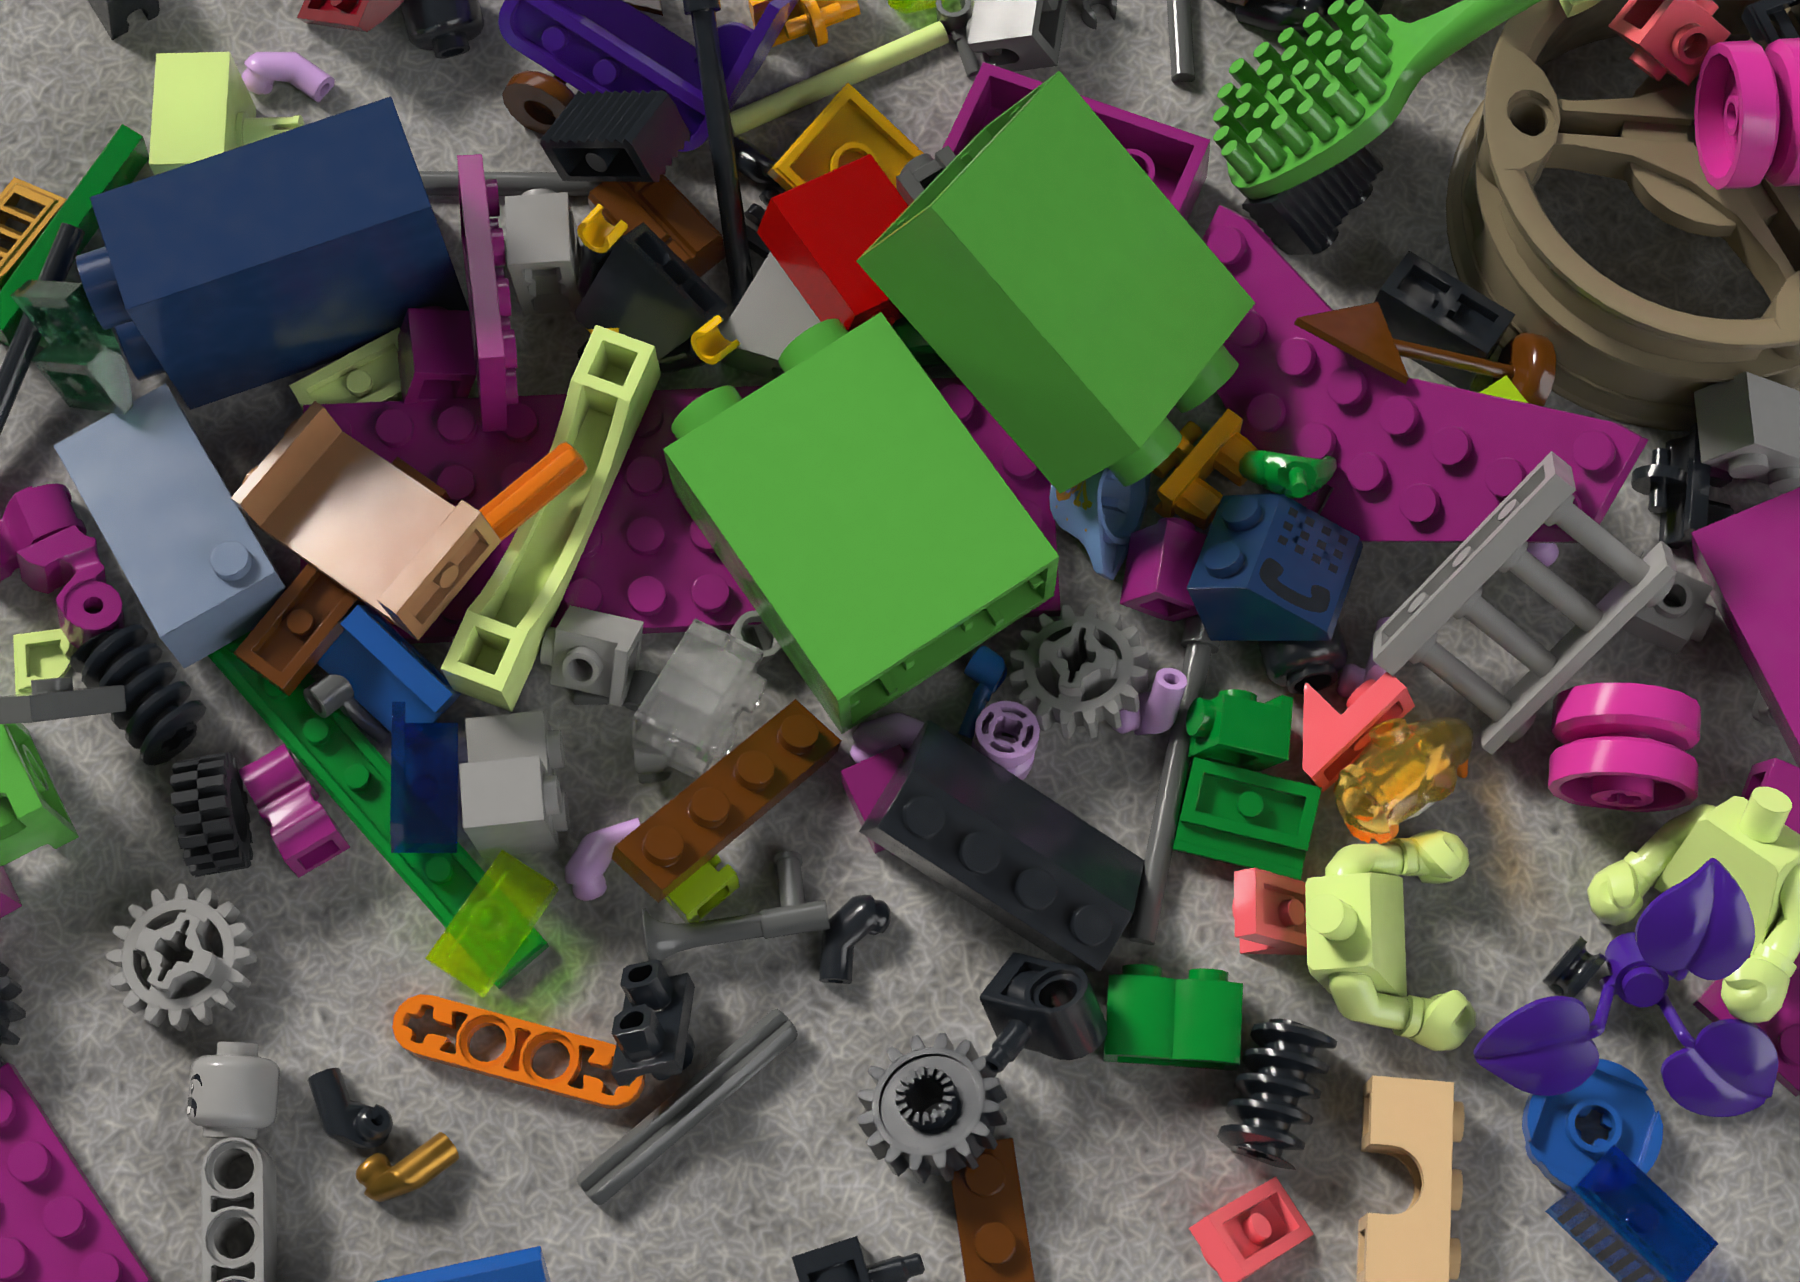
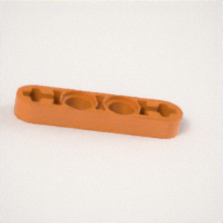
[392,994,645,1109]

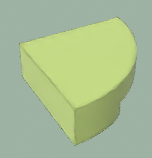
[13,629,77,695]

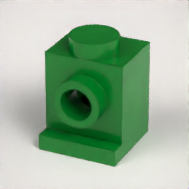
[1186,689,1293,772]

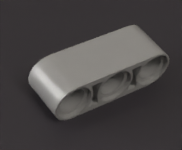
[201,1137,278,1282]

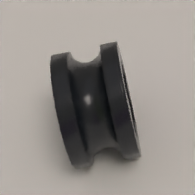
[1542,936,1607,998]

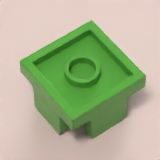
[0,723,79,866]

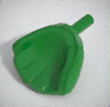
[1238,450,1337,498]

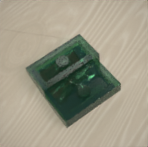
[10,280,133,415]

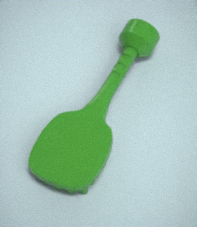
[1213,0,1541,199]

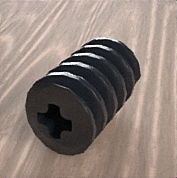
[70,624,206,766]
[1217,1018,1338,1170]

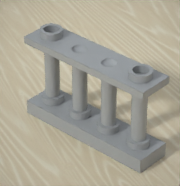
[1373,451,1677,755]

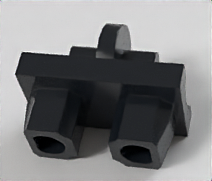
[1631,422,1734,549]
[611,959,695,1086]

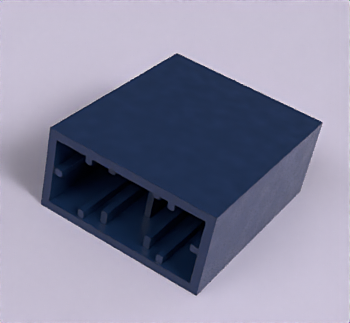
[76,96,469,410]

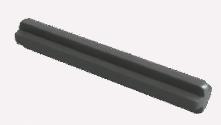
[577,1009,798,1205]

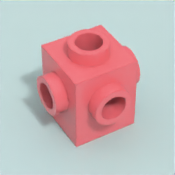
[1608,0,1731,86]

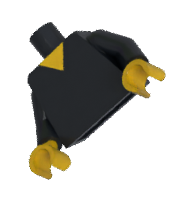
[575,204,741,373]

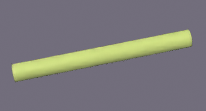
[730,21,949,137]

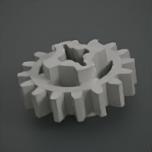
[1010,604,1150,739]
[106,884,257,1031]

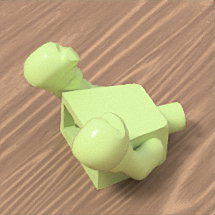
[1587,787,1800,1023]
[1305,829,1476,1051]

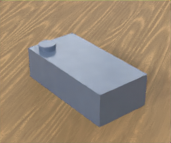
[53,383,287,669]

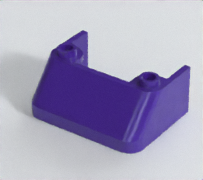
[498,0,798,152]

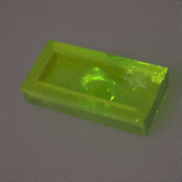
[425,849,559,999]

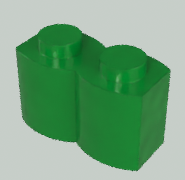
[1103,964,1243,1071]

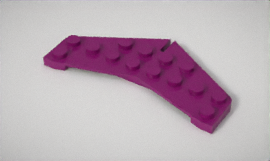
[1202,205,1648,543]

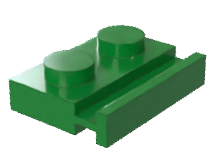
[1173,757,1322,880]

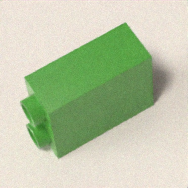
[856,71,1255,494]
[663,312,1059,734]

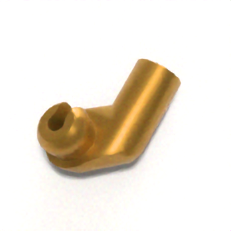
[356,1132,459,1202]

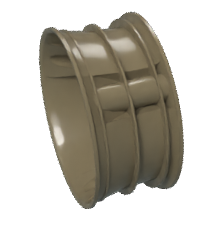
[1446,0,1800,431]

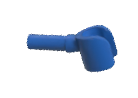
[958,646,1007,739]

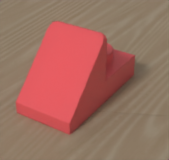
[1302,672,1415,794]
[1232,868,1307,955]
[1189,1177,1314,1282]

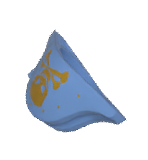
[1049,468,1151,580]

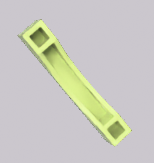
[441,325,661,712]

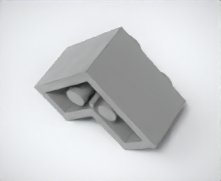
[459,710,570,858]

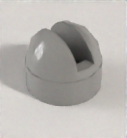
[729,610,781,666]

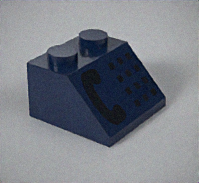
[1187,494,1363,641]

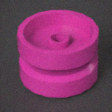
[1694,38,1800,190]
[1548,682,1701,812]

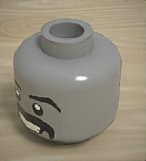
[187,1042,280,1140]

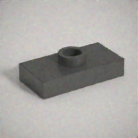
[0,677,126,724]

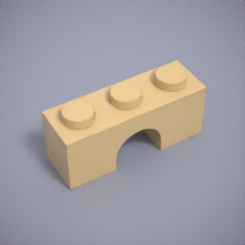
[1356,1075,1465,1282]

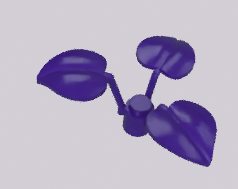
[1473,858,1779,1117]

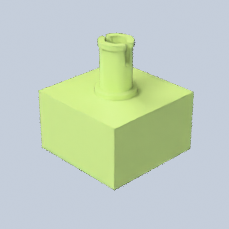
[149,52,304,175]

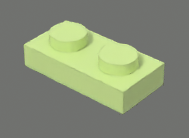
[289,327,402,409]

